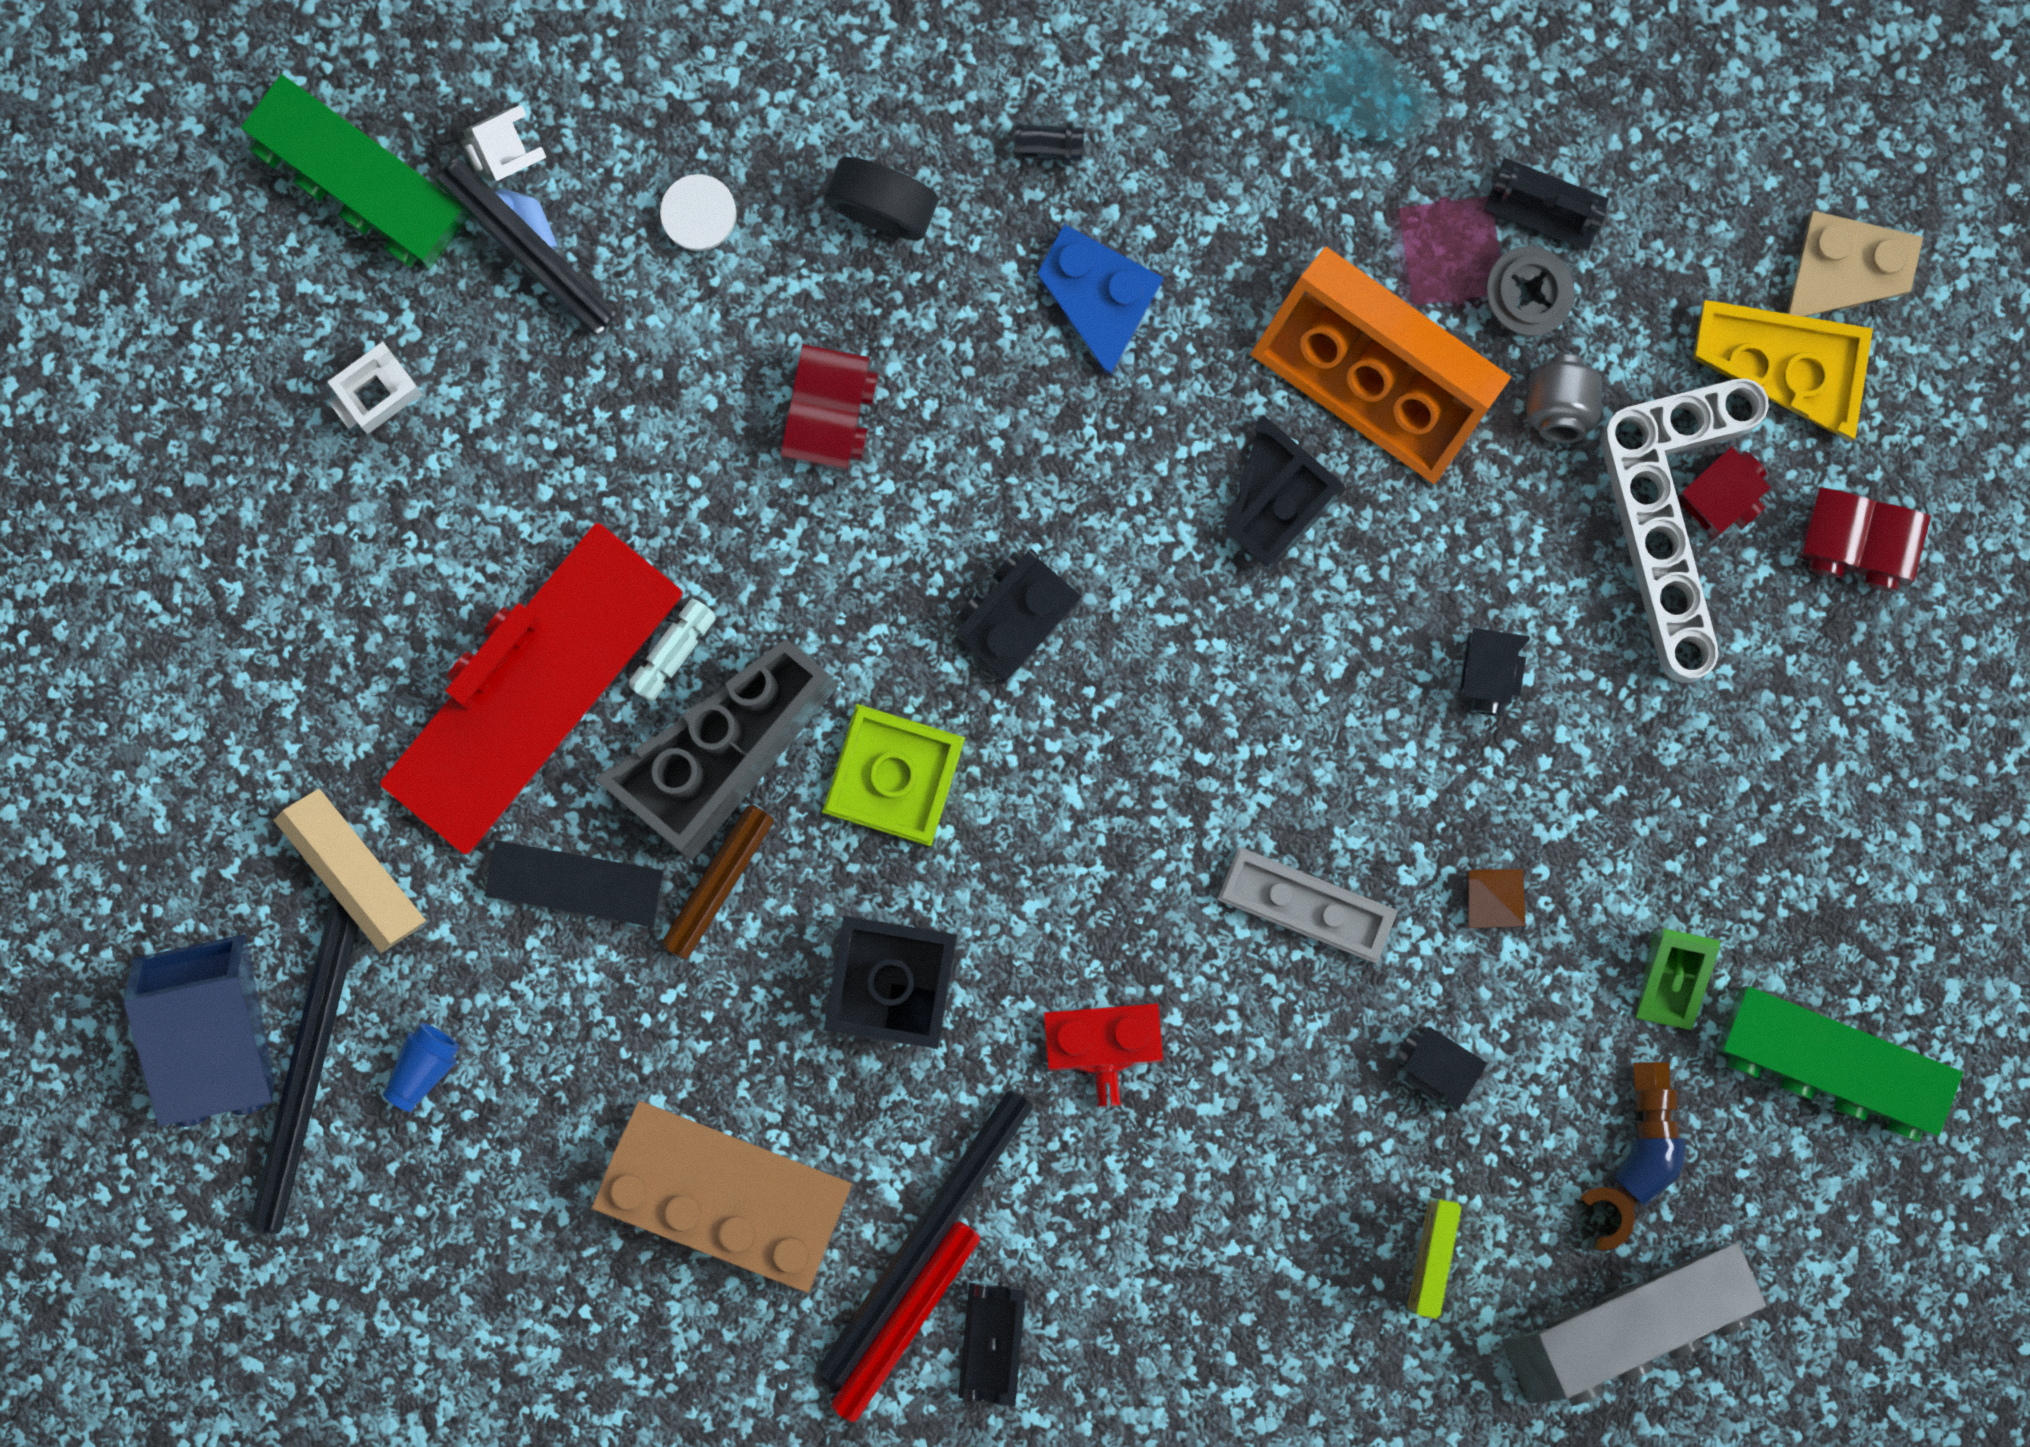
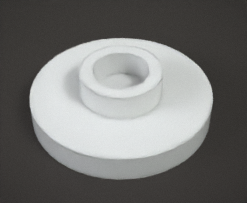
[660,174,736,251]

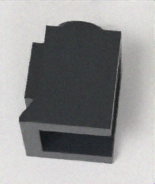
[1458,628,1530,717]
[1393,1026,1488,1112]

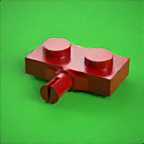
[1044,1003,1163,1108]

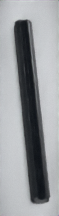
[250,898,358,1234]
[818,1090,1033,1386]

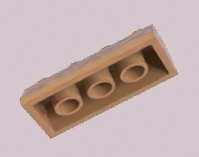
[592,1100,853,1293]

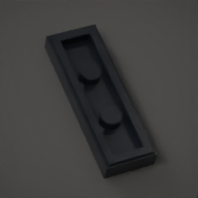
[484,840,665,928]

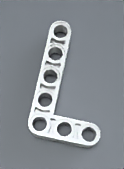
[1600,379,1769,683]

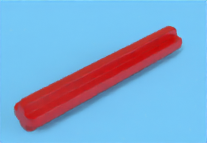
[831,1221,980,1423]

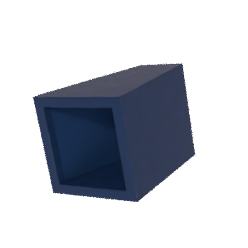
[123,934,275,1127]

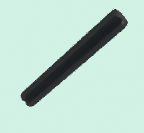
[436,158,616,335]

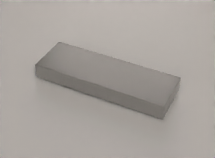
[1217,847,1398,964]

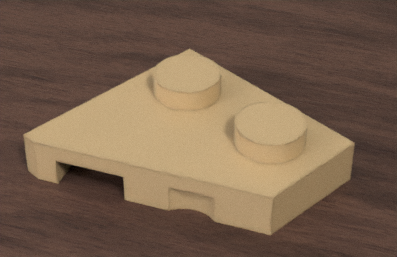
[1787,211,1923,317]

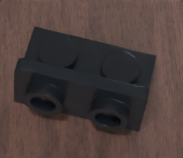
[955,548,1082,683]

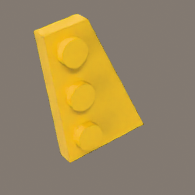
[1693,300,1873,443]

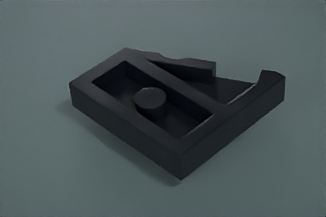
[1225,415,1346,573]

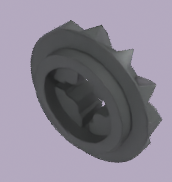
[1484,246,1575,337]

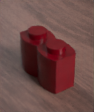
[781,344,879,473]
[1798,487,1931,592]

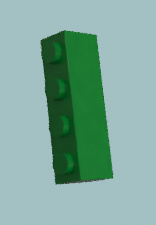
[240,73,470,270]
[1715,986,1964,1143]

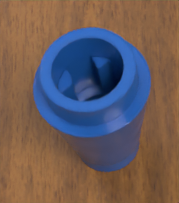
[383,1023,459,1112]

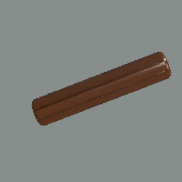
[662,805,774,959]

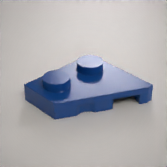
[1037,224,1164,376]

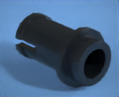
[1014,121,1084,166]

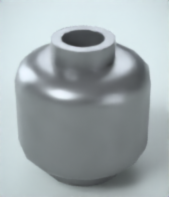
[1527,354,1602,443]

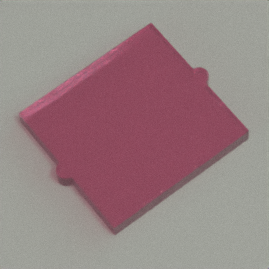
[1398,196,1500,307]

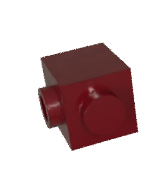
[1677,446,1771,540]

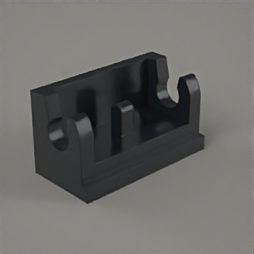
[958,1282,1027,1407]

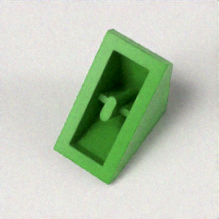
[1636,928,1720,1030]

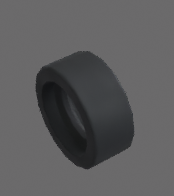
[824,156,939,241]

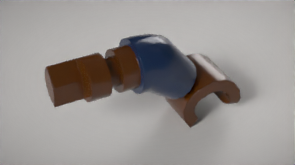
[1580,1062,1686,1252]

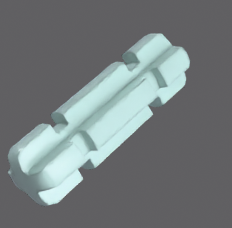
[629,599,715,702]

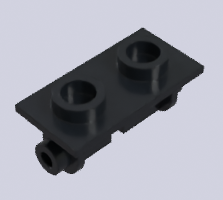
[1484,157,1609,251]

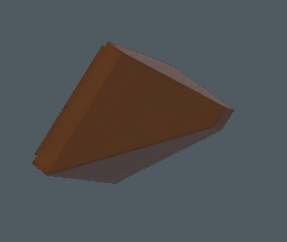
[1465,869,1526,929]

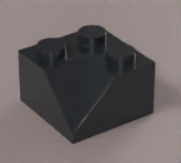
[824,915,958,1049]

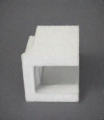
[461,105,546,182]
[328,341,423,434]

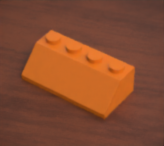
[1250,246,1511,485]

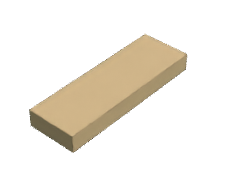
[273,788,426,953]

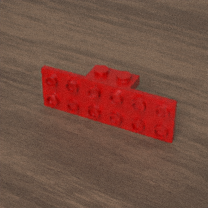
[380,523,683,855]

